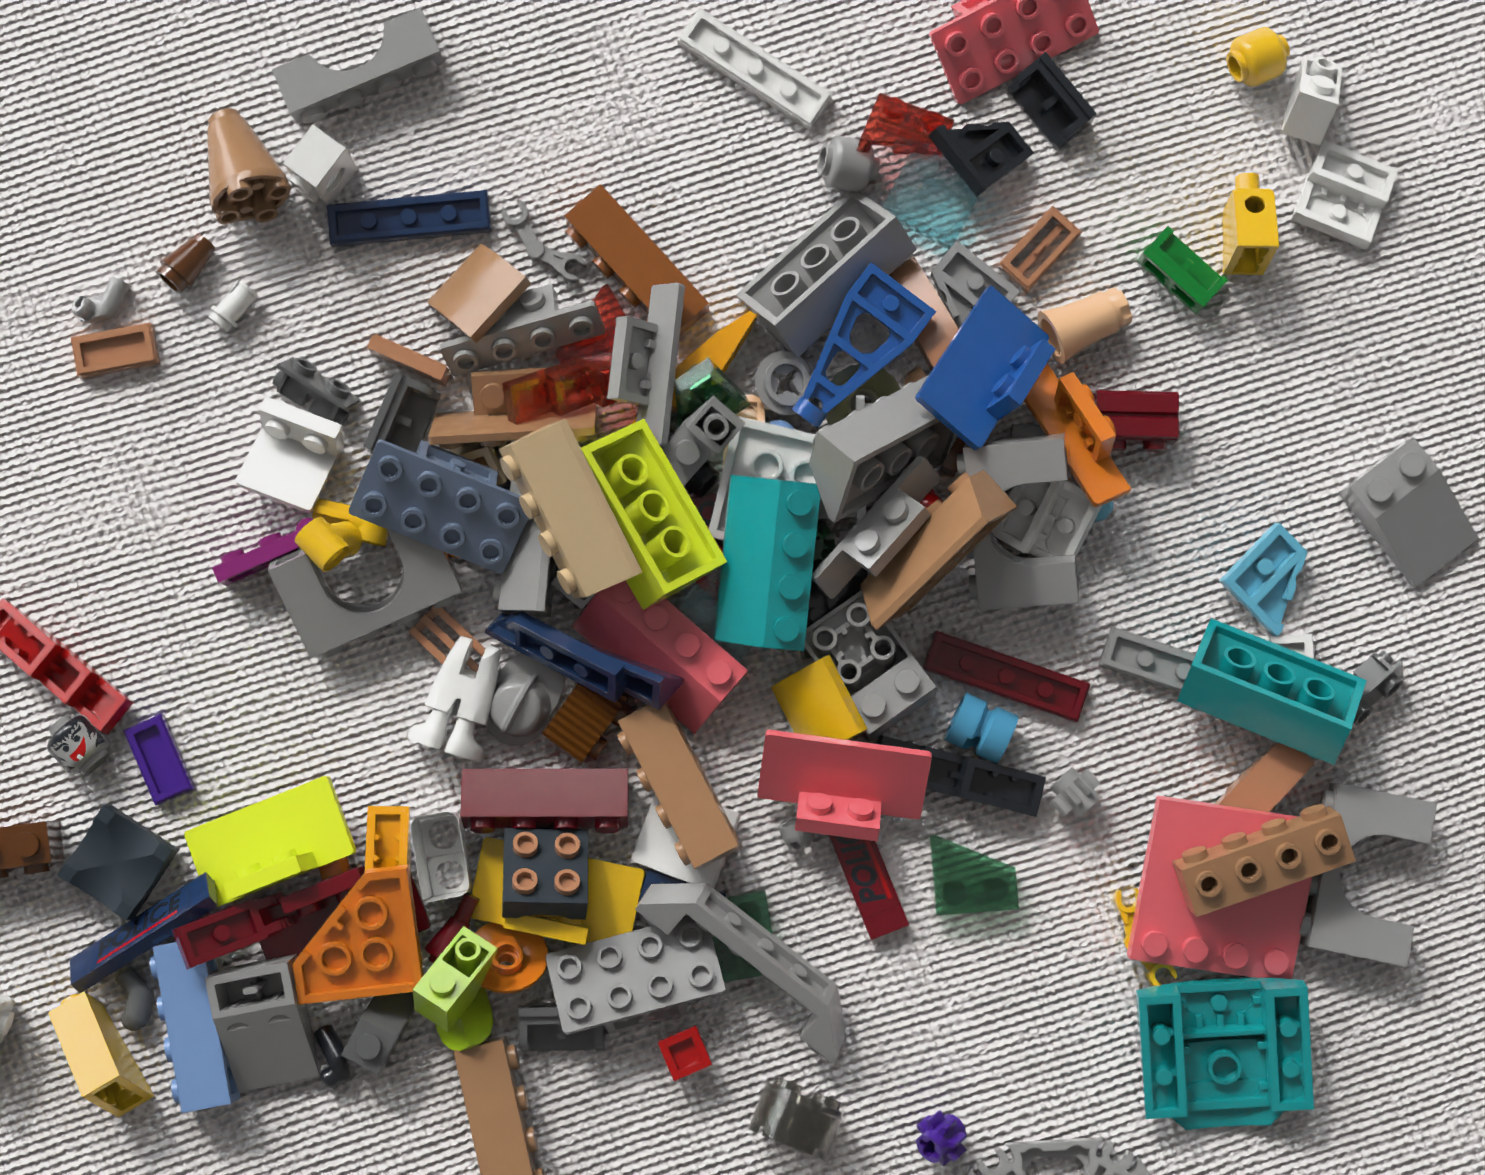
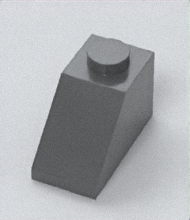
[341,992,415,1074]

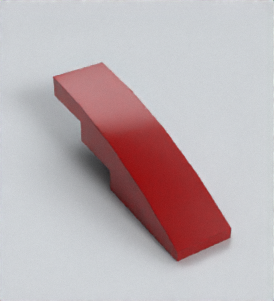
[0,598,134,735]

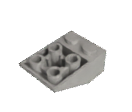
[805,590,936,742]
[205,954,321,1092]

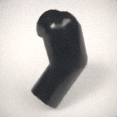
[314,1024,351,1089]

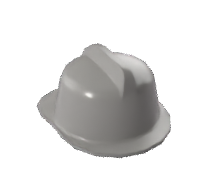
[485,653,563,746]

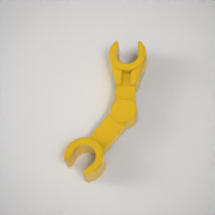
[1114,888,1177,986]

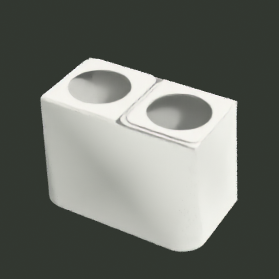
[410,811,473,903]

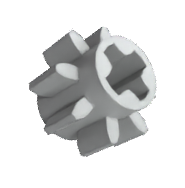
[1050,767,1101,818]

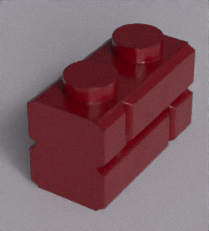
[1093,390,1179,452]

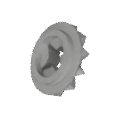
[752,351,813,416]

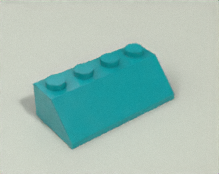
[713,475,820,651]
[1177,618,1367,765]

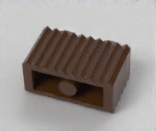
[542,683,633,763]

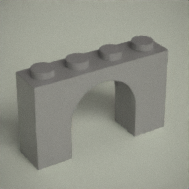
[957,433,1079,611]
[268,529,462,659]
[1299,783,1437,967]

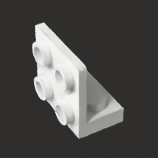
[236,396,344,513]

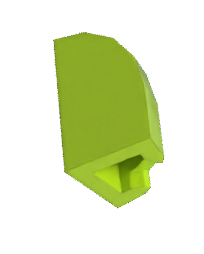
[435,987,494,1051]

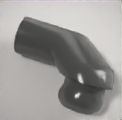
[115,966,154,1031]

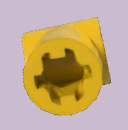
[294,517,362,572]

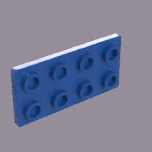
[915,286,1055,450]

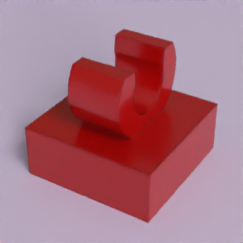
[657,1025,712,1081]

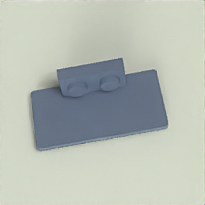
[349,439,528,574]

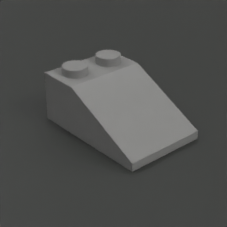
[1338,437,1479,588]

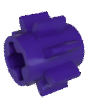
[916,1110,967,1166]

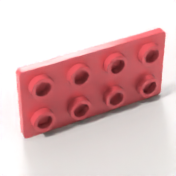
[929,0,1099,104]
[757,730,932,842]

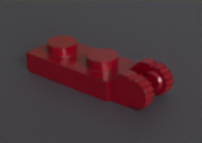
[172,891,295,969]

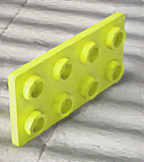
[184,776,356,908]

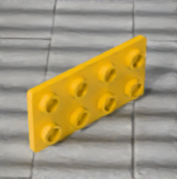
[471,837,645,945]

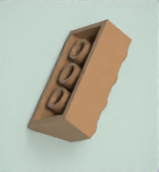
[860,470,1017,630]

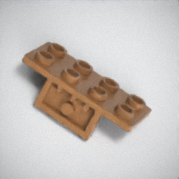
[428,367,597,449]

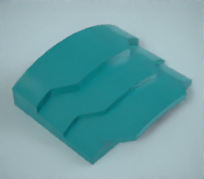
[1136,977,1314,1130]

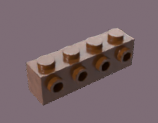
[0,820,64,878]

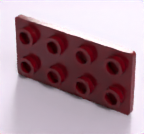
[259,865,431,960]

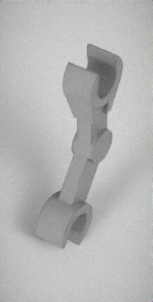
[501,199,587,283]

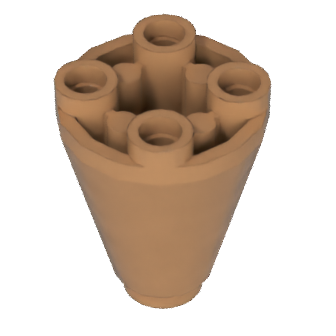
[207,108,291,225]

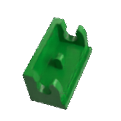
[1137,226,1228,314]

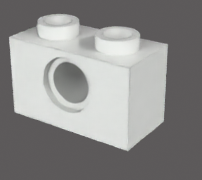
[283,124,358,205]

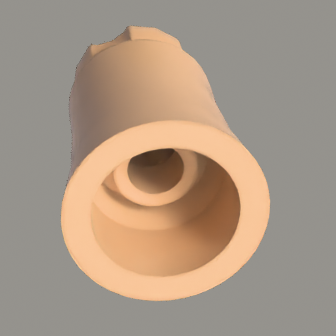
[1038,287,1132,364]

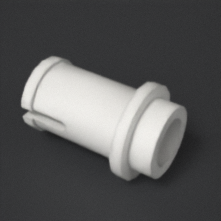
[208,279,259,332]

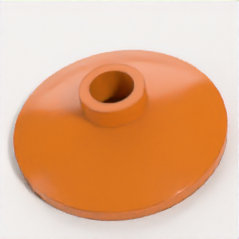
[475,923,548,994]

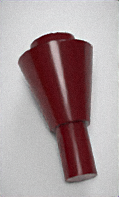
[424,893,480,963]

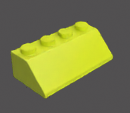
[581,419,727,610]

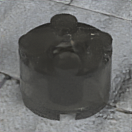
[748,1077,844,1161]

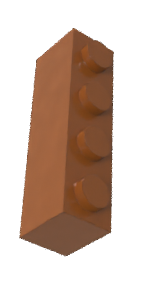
[564,184,710,337]

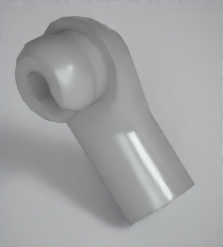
[72,276,131,323]

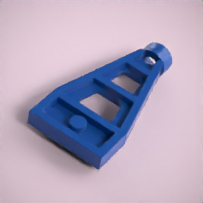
[792,262,936,429]

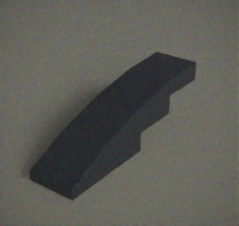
[877,735,1046,817]

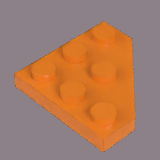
[293,864,424,1005]

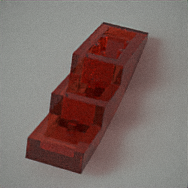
[502,351,619,425]

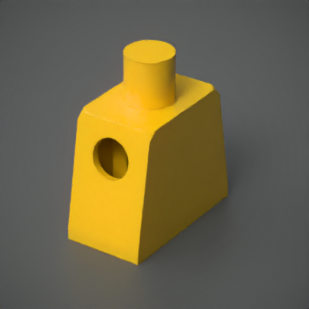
[1222,173,1279,275]

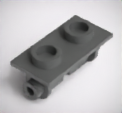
[272,357,361,426]
[1353,650,1404,725]

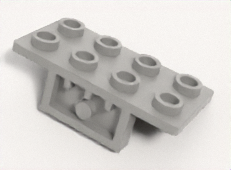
[545,916,726,1035]

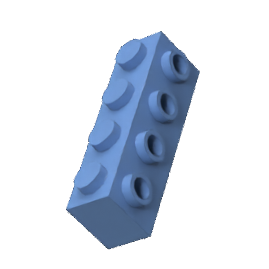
[150,942,241,1113]

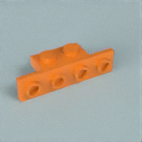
[1024,363,1131,507]

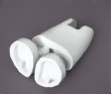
[407,636,500,762]

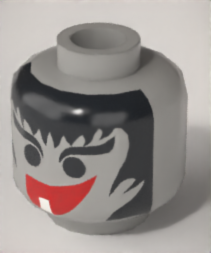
[47,714,110,776]

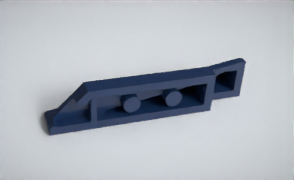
[485,611,684,710]

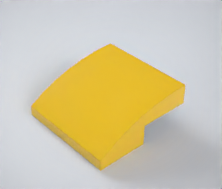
[771,655,868,740]

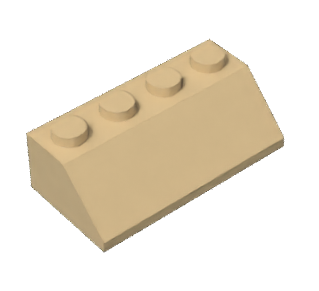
[499,418,642,599]

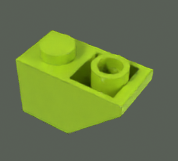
[412,926,498,1032]

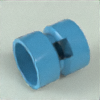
[944,692,1019,764]

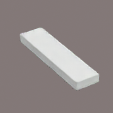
[677,7,833,130]

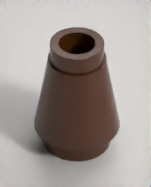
[156,233,216,294]

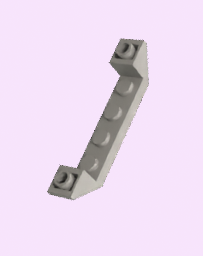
[550,396,745,609]
[635,883,846,1063]

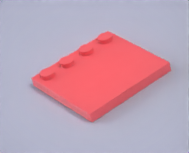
[1127,795,1312,979]

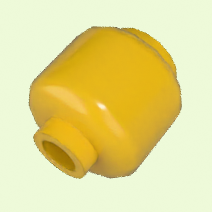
[1226,27,1290,87]

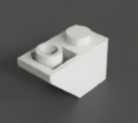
[1282,55,1342,146]

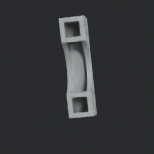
[271,7,444,124]

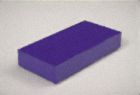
[123,714,196,805]

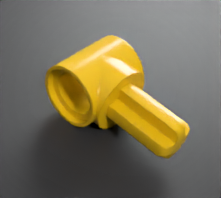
[312,498,389,547]

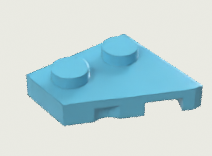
[1219,523,1308,636]

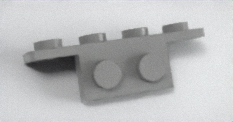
[607,283,685,447]
[440,284,606,376]
[812,455,940,599]

